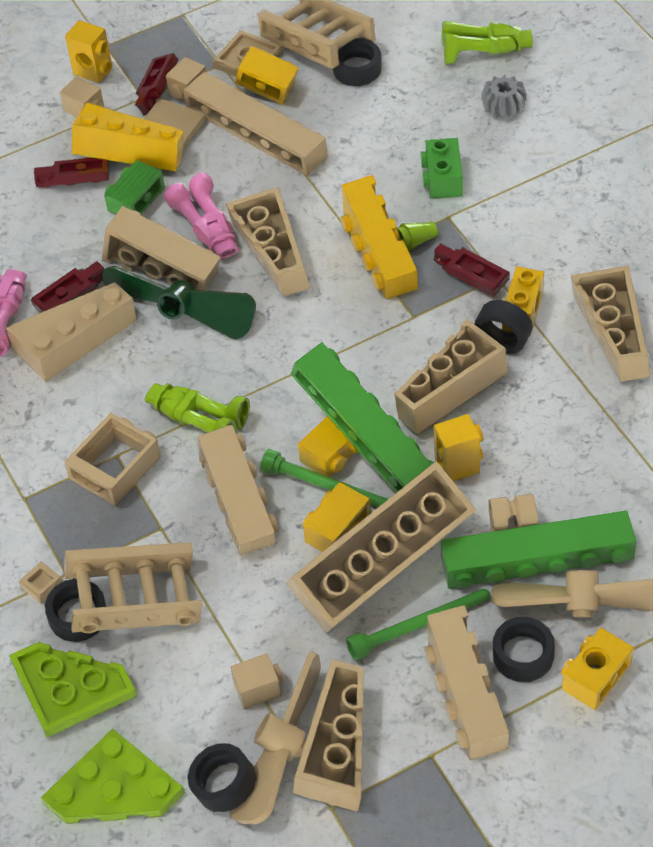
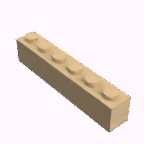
[183,72,327,176]

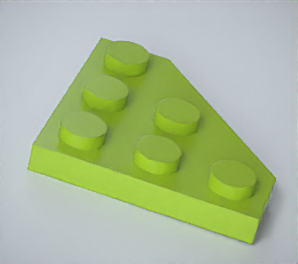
[9,642,137,738]
[41,728,185,823]

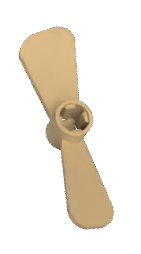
[492,571,653,618]
[230,651,321,824]

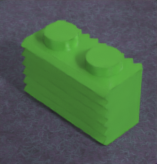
[104,159,165,215]

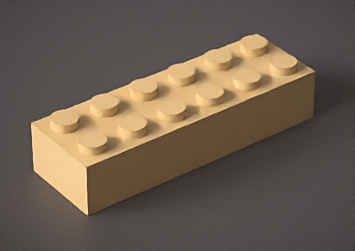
[285,461,476,633]

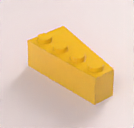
[71,103,184,171]
[340,174,418,300]

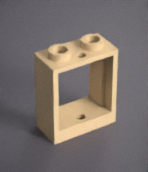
[64,413,161,507]

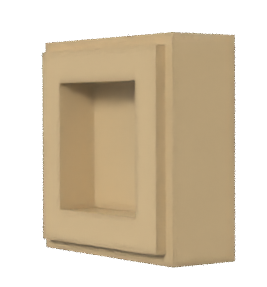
[18,561,63,604]

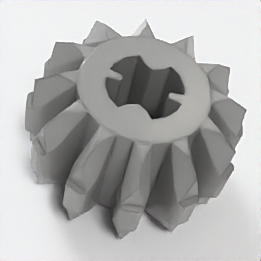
[481,74,527,119]

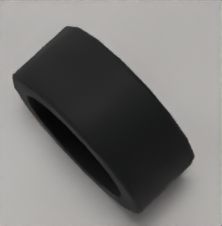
[333,38,382,86]
[474,300,533,354]
[45,579,107,642]
[493,617,555,682]
[187,743,256,812]

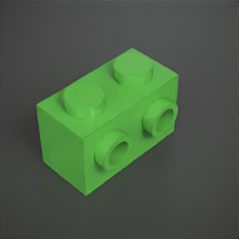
[421,138,463,199]

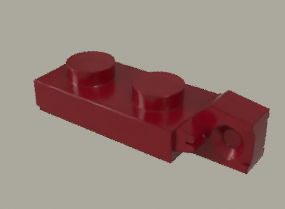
[135,53,179,116]
[34,158,109,187]
[434,243,510,297]
[31,261,104,313]

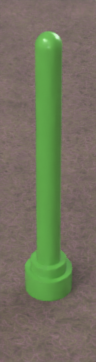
[260,449,388,508]
[346,589,490,662]

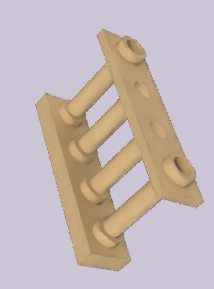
[257,0,376,69]
[64,542,203,633]

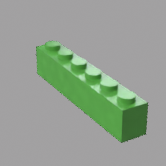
[290,342,434,493]
[441,510,636,589]

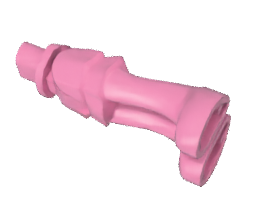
[164,173,239,259]
[0,269,27,356]

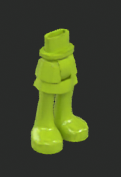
[442,21,533,64]
[145,383,250,434]

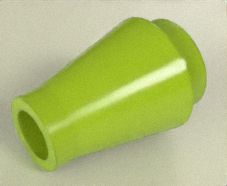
[397,221,438,251]

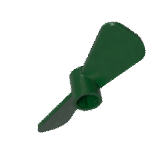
[102,266,256,339]

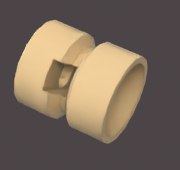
[488,494,538,532]

